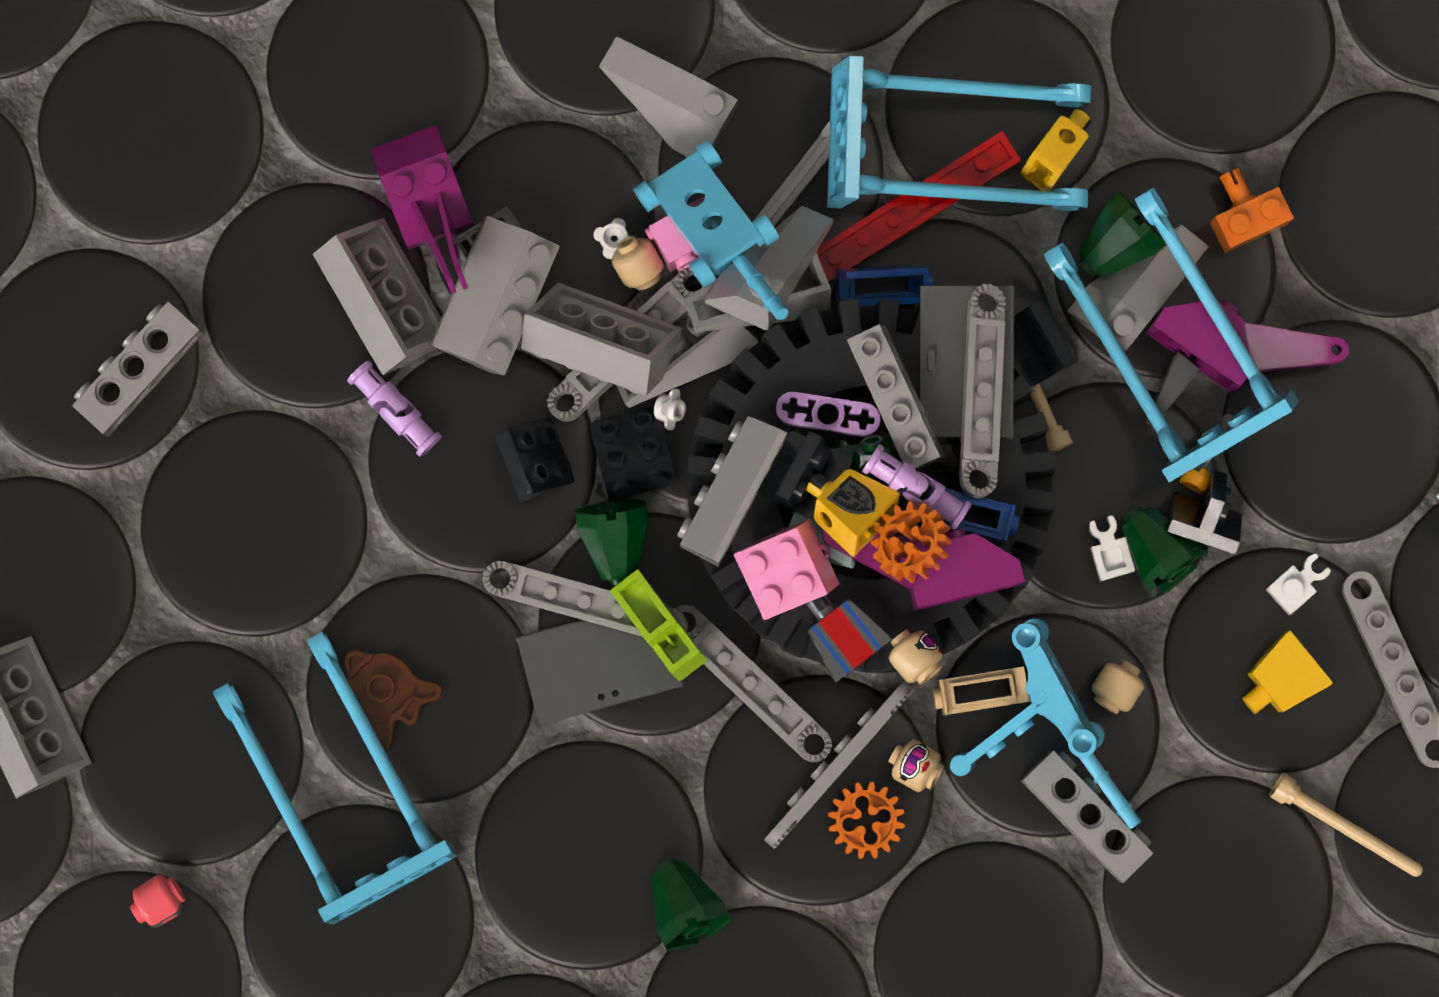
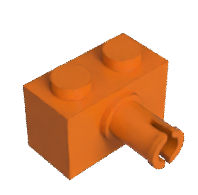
[1210,168,1294,254]

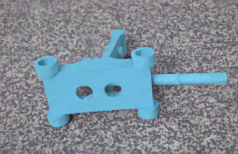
[633,140,789,320]
[950,618,1141,829]

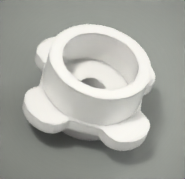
[594,218,629,259]
[654,388,686,430]

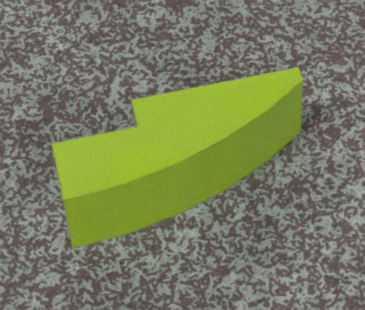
[610,569,708,682]

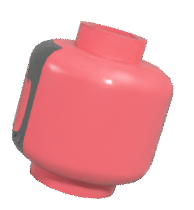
[130,875,186,928]

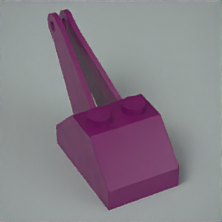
[370,125,474,294]
[1145,299,1349,393]
[822,529,1025,611]

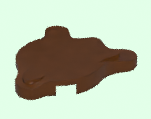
[344,650,443,750]

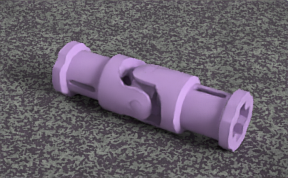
[347,360,442,457]
[862,444,972,531]

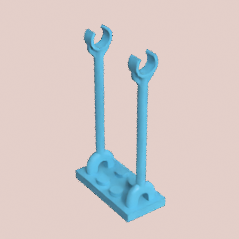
[827,56,1091,211]
[1044,188,1299,482]
[213,632,458,925]

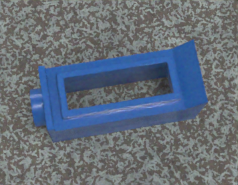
[835,264,933,306]
[921,487,1020,543]

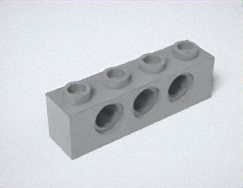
[72,302,204,437]
[847,324,945,471]
[1020,750,1153,883]

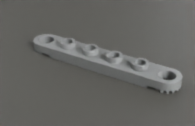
[547,267,703,422]
[959,284,1006,499]
[482,561,688,637]
[1342,571,1439,768]
[675,605,832,762]
[764,680,915,849]

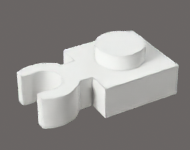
[1089,515,1135,582]
[1265,554,1331,615]

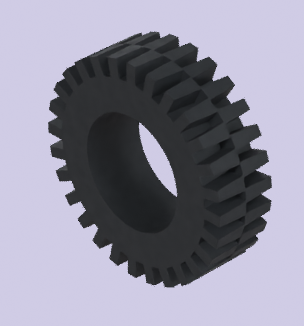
[687,299,1057,671]

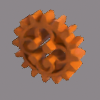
[871,501,952,583]
[828,782,905,859]

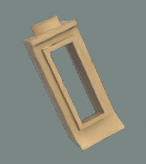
[932,666,1030,716]

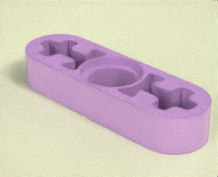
[776,392,880,437]

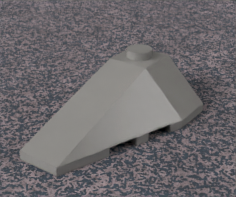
[599,36,738,158]
[705,206,834,331]
[1067,225,1209,352]
[684,253,831,332]
[616,315,759,408]

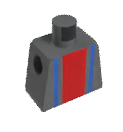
[806,595,892,683]

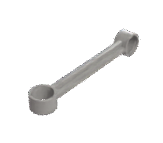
[716,121,830,278]

